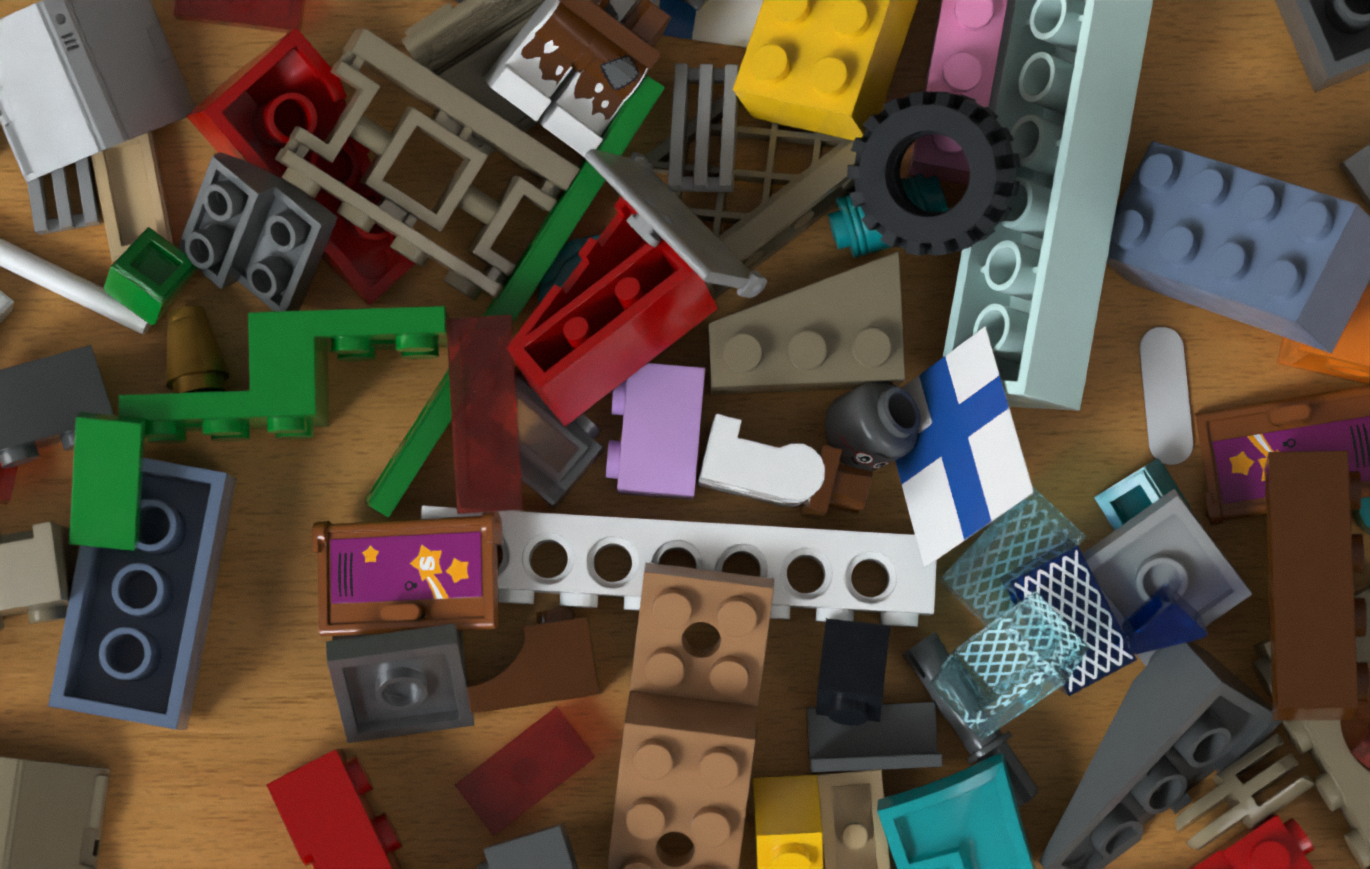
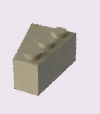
[708,251,905,395]
[0,521,78,629]

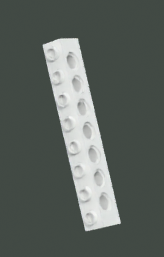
[421,506,937,627]

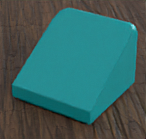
[1094,458,1191,530]

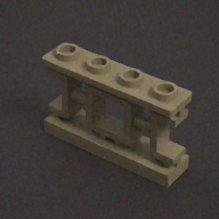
[275,28,580,301]

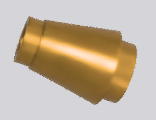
[166,305,229,393]

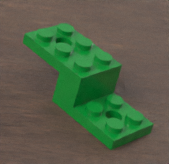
[118,306,454,443]

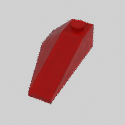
[186,28,415,305]

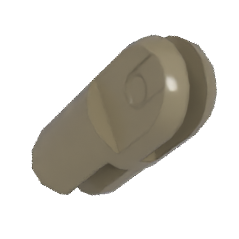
[1175,733,1315,850]

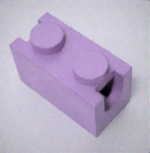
[606,363,705,500]

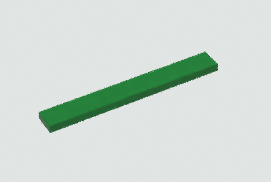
[364,75,665,518]

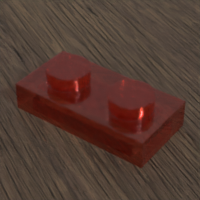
[455,706,596,836]

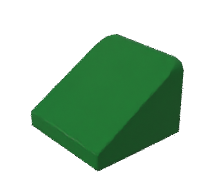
[104,227,198,325]

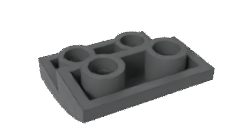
[178,152,338,312]

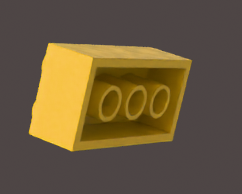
[732,0,918,141]

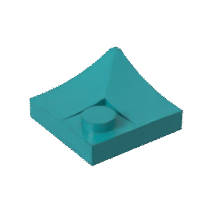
[877,753,1037,869]

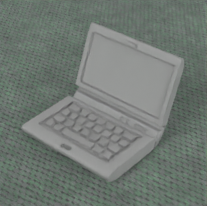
[0,0,196,182]

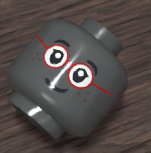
[825,382,921,472]

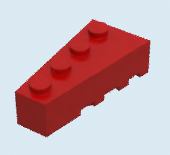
[266,749,403,869]

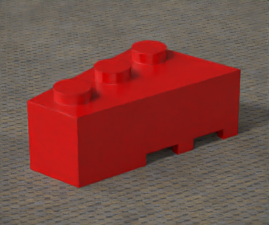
[507,196,718,427]

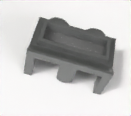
[454,366,604,509]

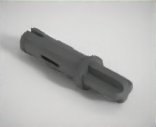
[902,632,1038,808]

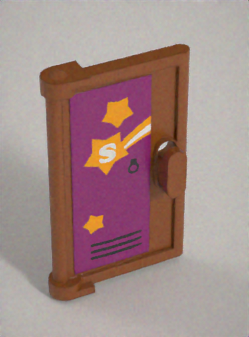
[1195,385,1370,526]
[312,512,502,637]

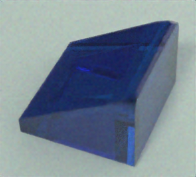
[1122,583,1209,654]

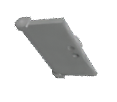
[585,149,767,298]

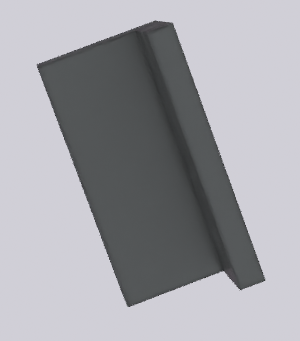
[806,702,943,772]

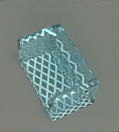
[937,486,1086,633]
[930,591,1089,741]

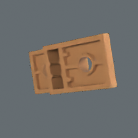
[607,562,775,869]

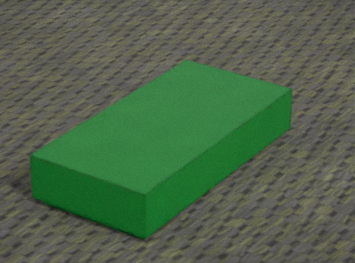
[69,412,146,550]

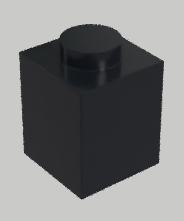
[816,618,890,725]

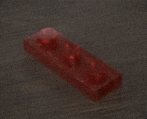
[446,315,524,514]

